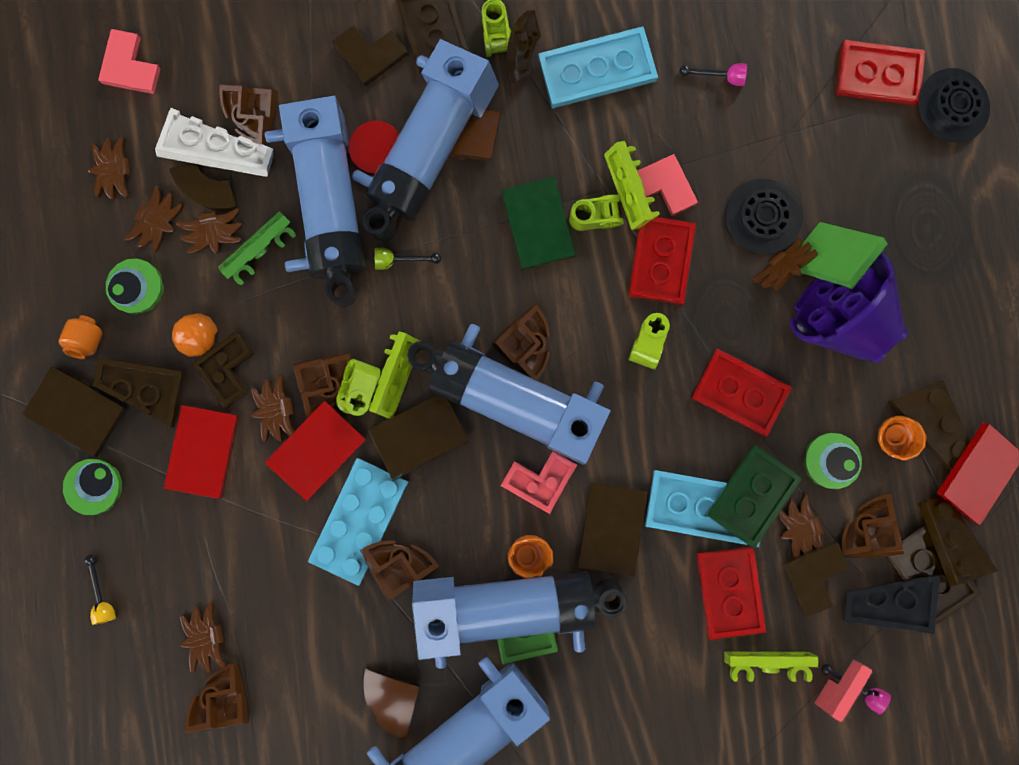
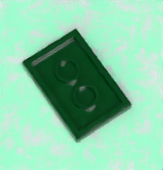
[501,177,575,270]
[705,445,802,549]

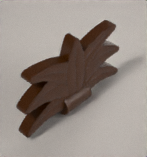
[88,136,130,200]
[124,186,183,252]
[176,208,243,254]
[753,237,818,291]
[251,376,295,442]
[778,494,824,558]
[180,602,227,672]

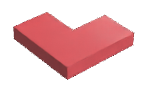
[98,29,161,94]
[637,154,698,216]
[501,451,577,514]
[814,660,872,722]

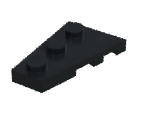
[843,574,940,634]

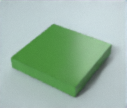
[497,633,558,664]

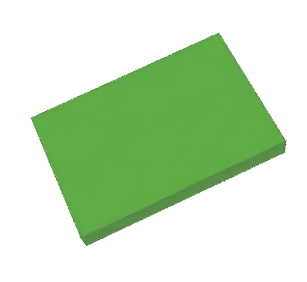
[800,222,887,289]

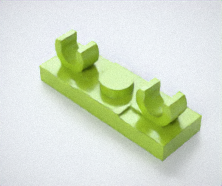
[604,141,660,230]
[369,331,420,419]
[724,651,818,682]

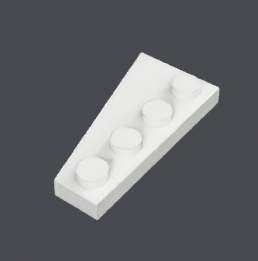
[155,108,274,177]

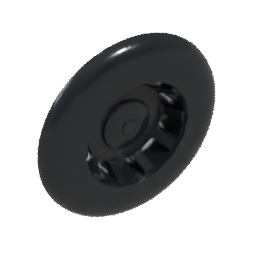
[918,68,990,142]
[726,179,803,254]

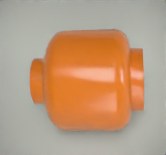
[59,315,103,359]

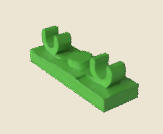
[218,211,296,285]

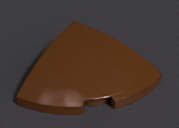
[219,85,278,144]
[448,110,501,162]
[491,304,550,381]
[292,353,351,418]
[842,493,904,558]
[360,541,439,602]
[185,663,249,734]
[363,668,420,741]

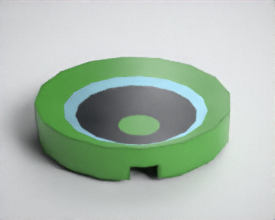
[106,259,164,314]
[803,433,862,489]
[63,459,122,515]

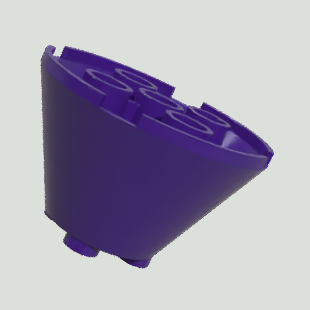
[790,252,908,363]

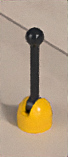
[84,555,116,625]

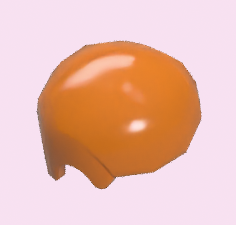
[172,313,218,357]
[877,416,927,460]
[508,535,553,579]

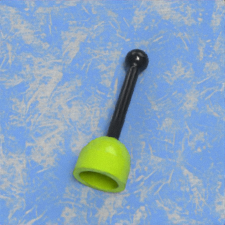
[375,247,442,270]

